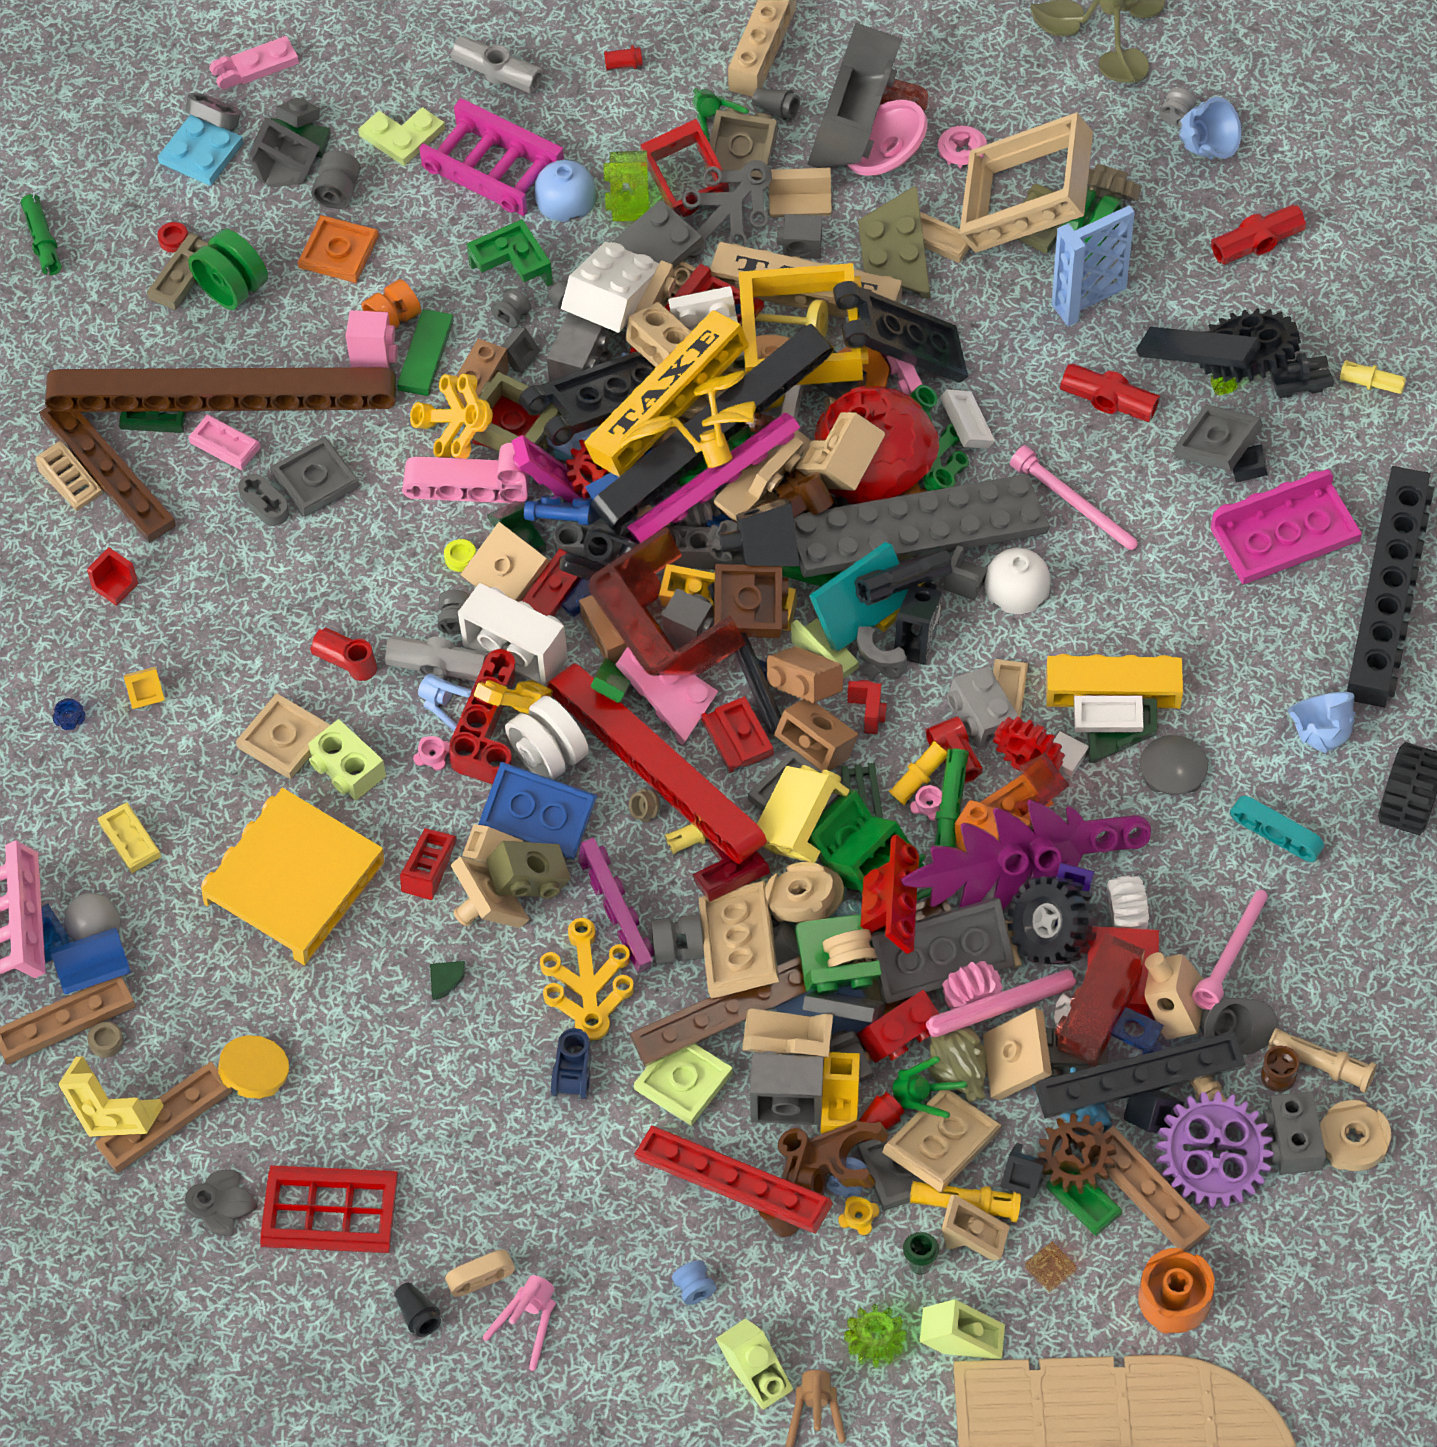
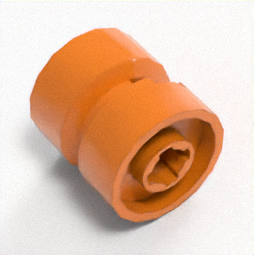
[361,279,421,329]

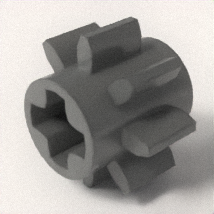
[706,520,742,562]

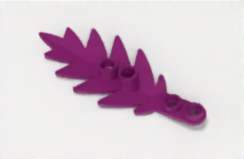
[902,799,1151,910]

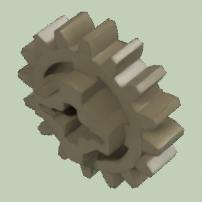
[1087,164,1142,201]

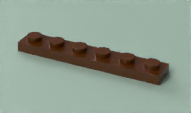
[39,407,176,543]

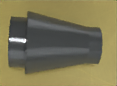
[752,88,800,120]

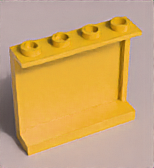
[201,787,384,965]

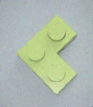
[358,107,445,166]

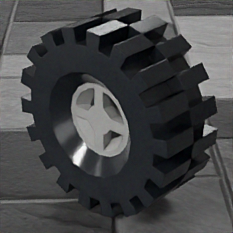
[1007,877,1099,965]

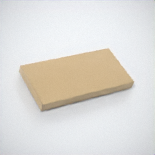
[698,881,779,999]

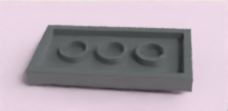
[870,897,1015,1004]

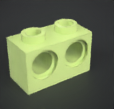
[308,719,386,801]

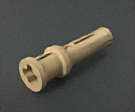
[1268,1028,1377,1093]

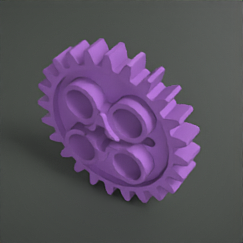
[1155,1091,1274,1209]

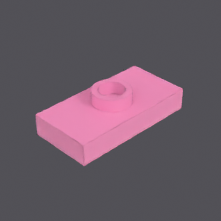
[188,414,261,470]

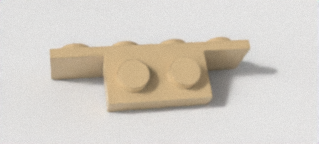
[714,430,811,521]

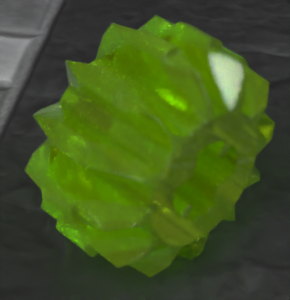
[844,1303,907,1369]

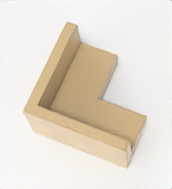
[795,412,885,490]
[742,1009,833,1058]

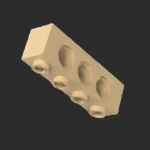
[728,0,796,97]

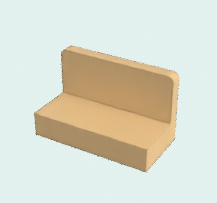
[769,168,832,217]

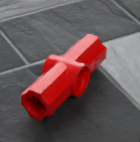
[1211,204,1306,265]
[1060,363,1160,422]

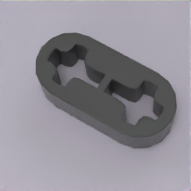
[185,93,241,129]
[238,474,289,526]

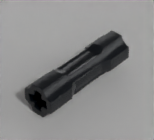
[854,547,953,606]

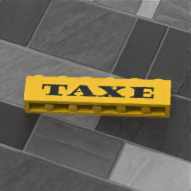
[584,310,749,477]

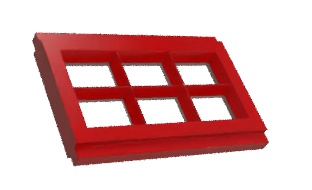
[260,1165,398,1253]

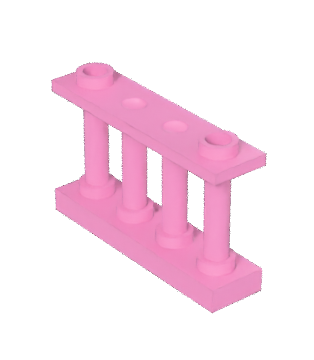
[0,840,46,978]

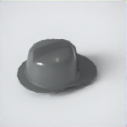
[1200,998,1276,1055]

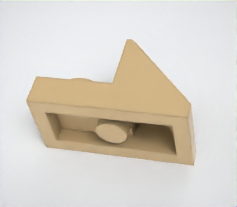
[942,1195,1010,1261]

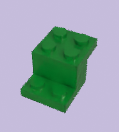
[808,789,924,894]

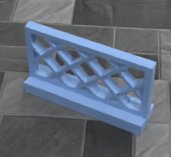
[1051,205,1135,327]

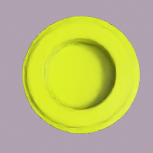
[444,539,476,572]

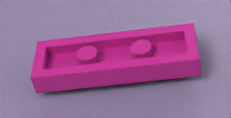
[512,435,582,502]

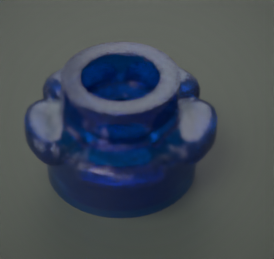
[52,698,86,730]

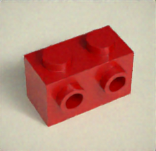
[856,989,939,1063]

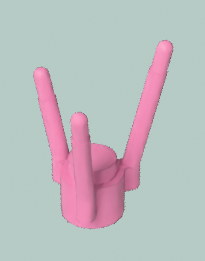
[483,1275,556,1371]

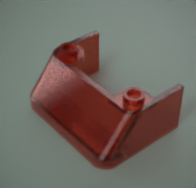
[588,527,746,676]

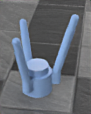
[418,673,472,731]

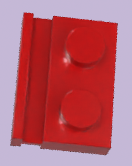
[701,696,774,773]

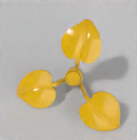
[620,371,756,468]

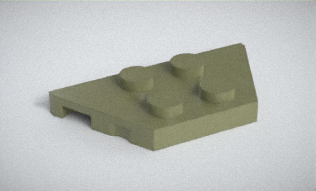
[858,187,931,299]

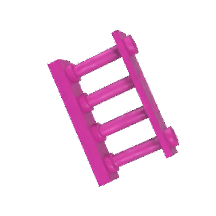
[419,98,564,216]

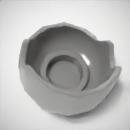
[64,892,120,940]

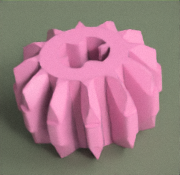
[942,961,1003,1010]

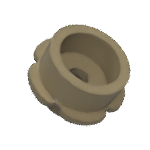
[629,789,660,822]

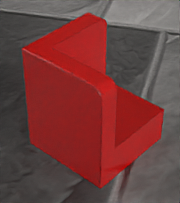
[87,547,139,606]

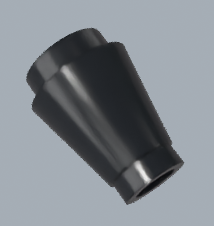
[394,1283,441,1337]

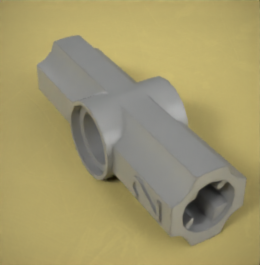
[451,36,543,93]
[385,635,488,681]

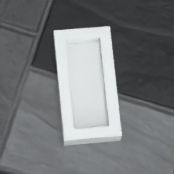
[940,389,995,449]
[1074,696,1143,732]

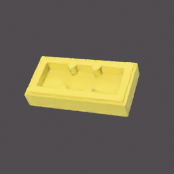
[97,802,161,874]

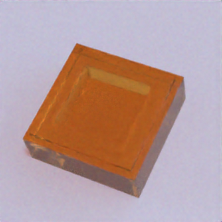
[1025,1241,1077,1293]

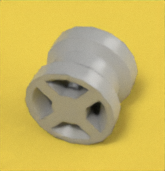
[1159,88,1196,127]

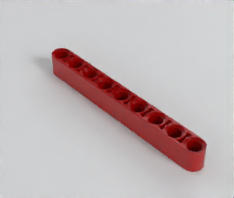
[547,663,767,864]

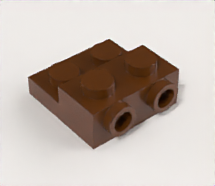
[714,564,788,638]

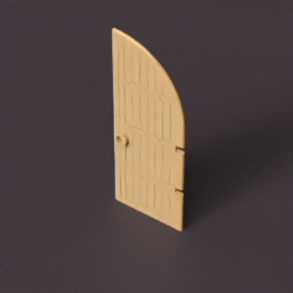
[953,1355,1297,1447]

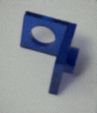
[1111,1007,1164,1055]

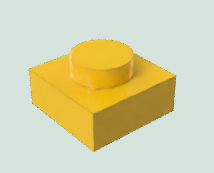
[123,666,165,709]

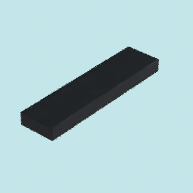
[1136,327,1261,368]

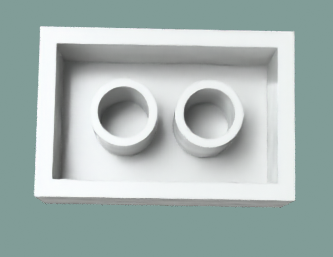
[561,241,659,333]
[458,583,568,687]

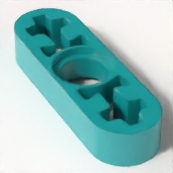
[1230,796,1325,862]

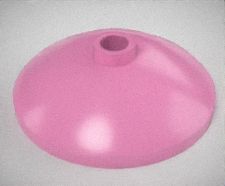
[847,100,928,176]

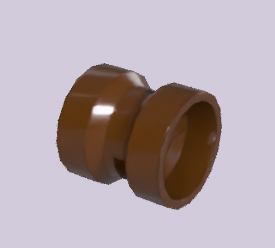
[1261,1045,1299,1092]

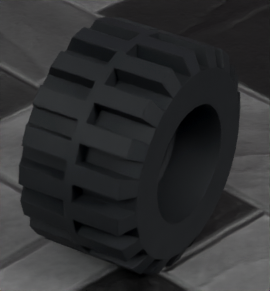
[1378,742,1437,836]

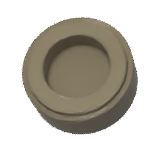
[87,1022,124,1058]

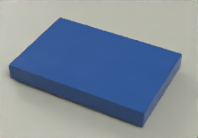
[478,762,598,860]

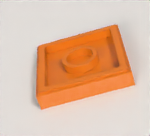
[298,215,379,283]

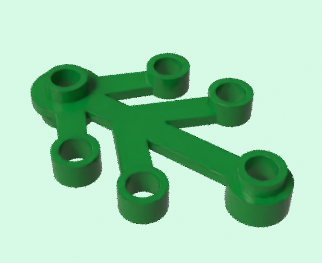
[909,385,969,491]

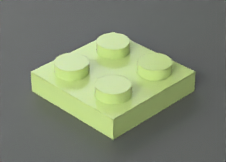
[634,1044,733,1126]

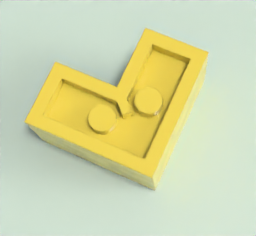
[58,1056,164,1137]

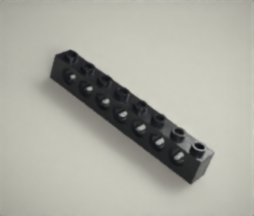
[1347,466,1435,708]

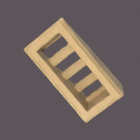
[36,441,103,511]

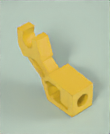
[474,680,553,714]

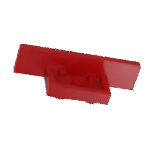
[860,834,919,954]

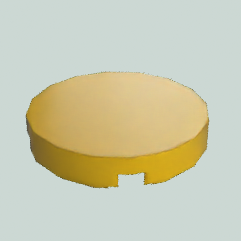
[218,1035,289,1099]

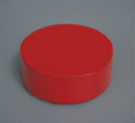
[157,222,189,252]

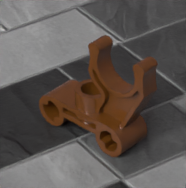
[733,466,834,523]
[758,1120,889,1237]

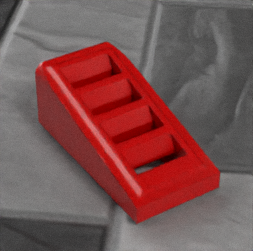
[400,828,457,900]

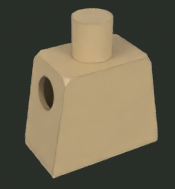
[1144,952,1204,1040]

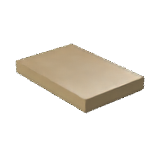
[882,1090,1002,1193]

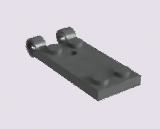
[547,200,704,310]

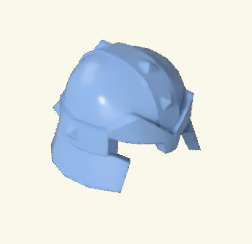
[1179,96,1241,160]
[1287,692,1356,753]

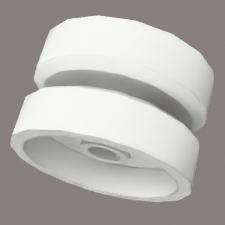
[505,696,589,780]

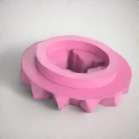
[938,126,987,169]

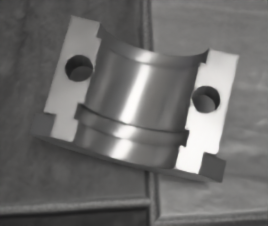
[857,626,907,681]

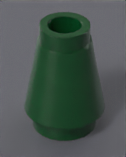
[903,1232,939,1275]

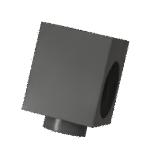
[777,214,822,259]

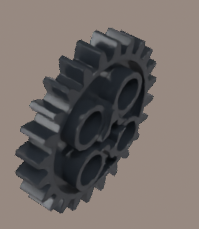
[1199,308,1301,383]

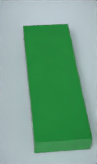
[397,309,454,396]

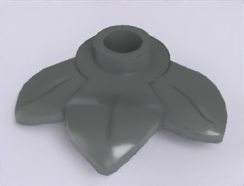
[185,1169,257,1236]

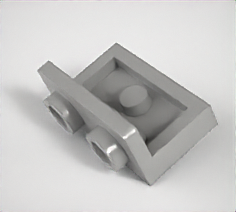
[947,666,1019,747]

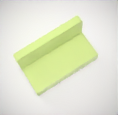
[791,618,859,679]

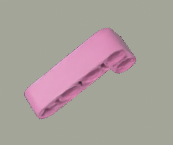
[402,443,530,503]

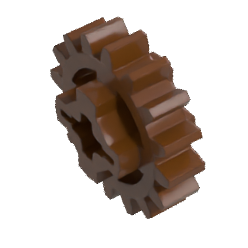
[1037,1114,1117,1194]

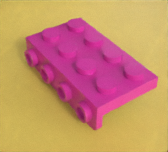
[1210,469,1362,585]

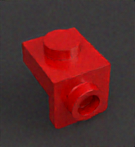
[847,680,887,734]

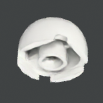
[985,547,1051,614]

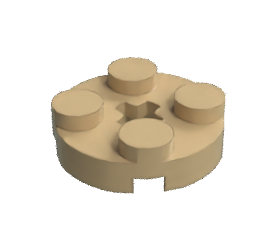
[765,862,836,922]
[1320,1100,1391,1171]

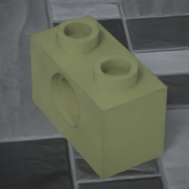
[486,841,571,899]

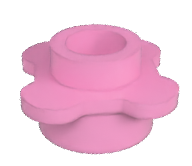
[413,736,450,771]
[910,785,942,821]

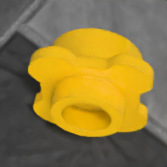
[838,1196,879,1235]

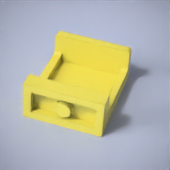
[757,765,850,863]

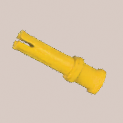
[910,1181,1021,1223]

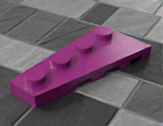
[578,838,655,974]

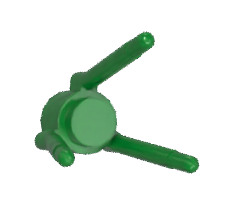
[693,88,749,142]
[892,1056,968,1118]

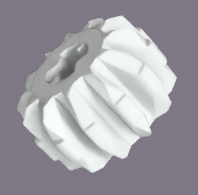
[1106,875,1149,929]

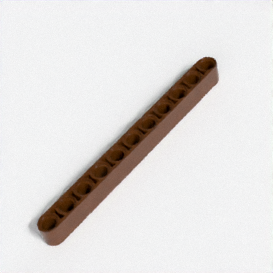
[45,367,396,412]

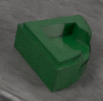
[430,961,466,1000]

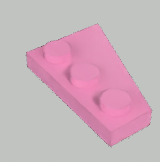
[616,635,719,746]

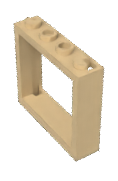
[959,112,1093,253]

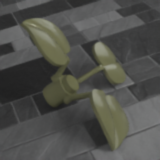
[1030,0,1165,83]

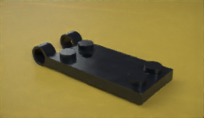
[833,281,969,383]
[519,351,656,446]

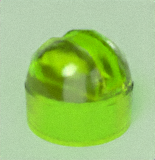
[1210,375,1238,396]

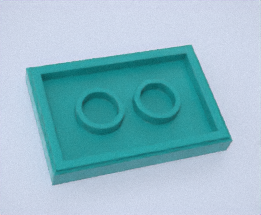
[809,542,908,652]

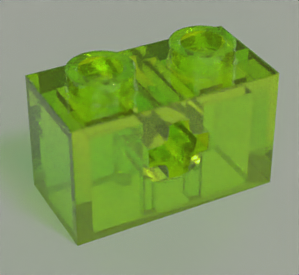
[603,150,649,222]

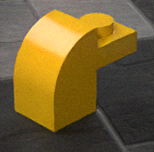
[821,1052,860,1134]

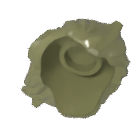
[928,1026,987,1103]

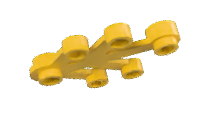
[410,374,493,459]
[540,918,634,1041]

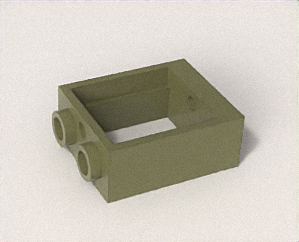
[465,372,562,452]

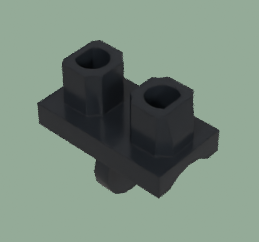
[1269,353,1334,398]

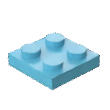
[158,114,243,186]

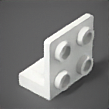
[668,286,745,362]

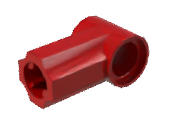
[310,627,377,681]
[925,716,983,784]

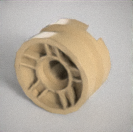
[822,929,877,967]

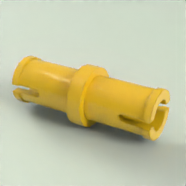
[888,741,947,806]

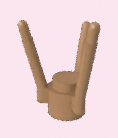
[785,1370,846,1447]

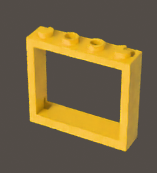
[738,263,869,385]

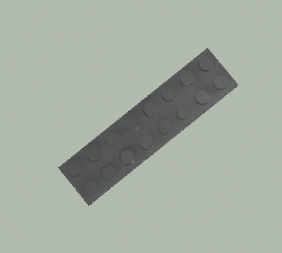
[794,474,1050,578]

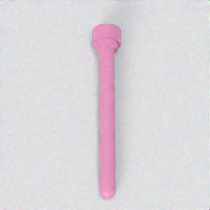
[1010,445,1138,550]
[1192,890,1268,1010]

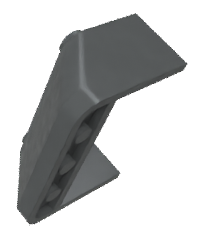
[807,23,902,168]

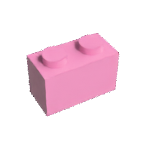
[346,310,398,369]

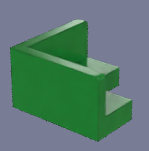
[466,219,553,287]

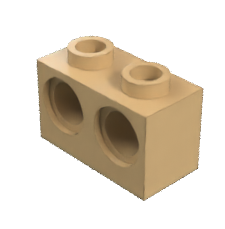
[626,302,692,367]

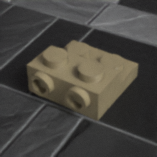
[704,108,779,180]

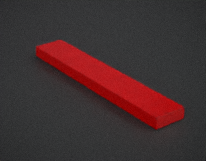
[634,1125,833,1234]

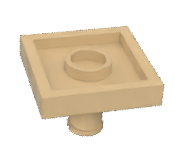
[451,857,530,928]

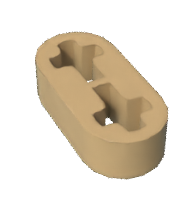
[445,1250,516,1297]

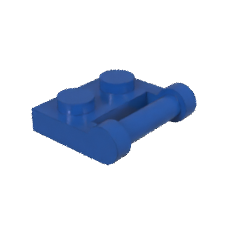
[524,495,601,525]

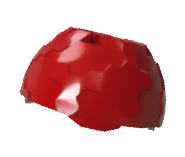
[813,386,939,505]

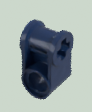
[551,1028,591,1099]

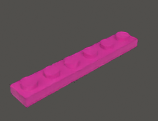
[626,412,801,543]

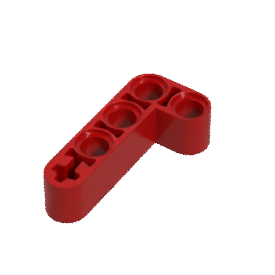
[449,649,515,784]

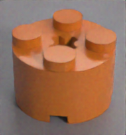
[1138,1248,1215,1333]

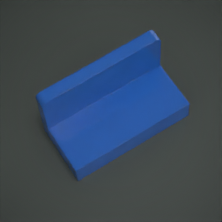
[50,928,131,994]

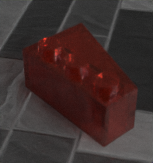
[1055,933,1145,1067]

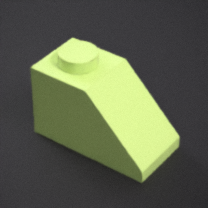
[920,1299,1005,1360]

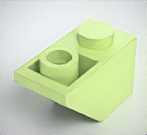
[715,1319,793,1410]

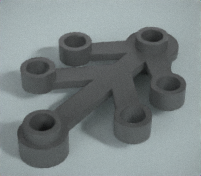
[682,160,772,258]

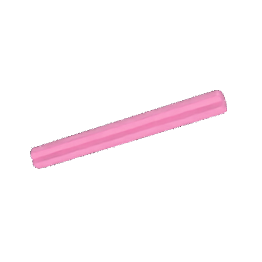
[926,969,1076,1037]

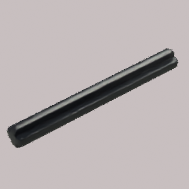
[708,582,781,735]

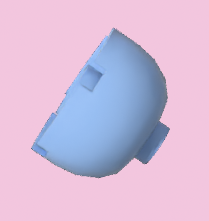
[534,159,596,222]

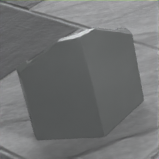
[247,117,320,187]

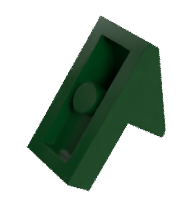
[487,501,546,553]

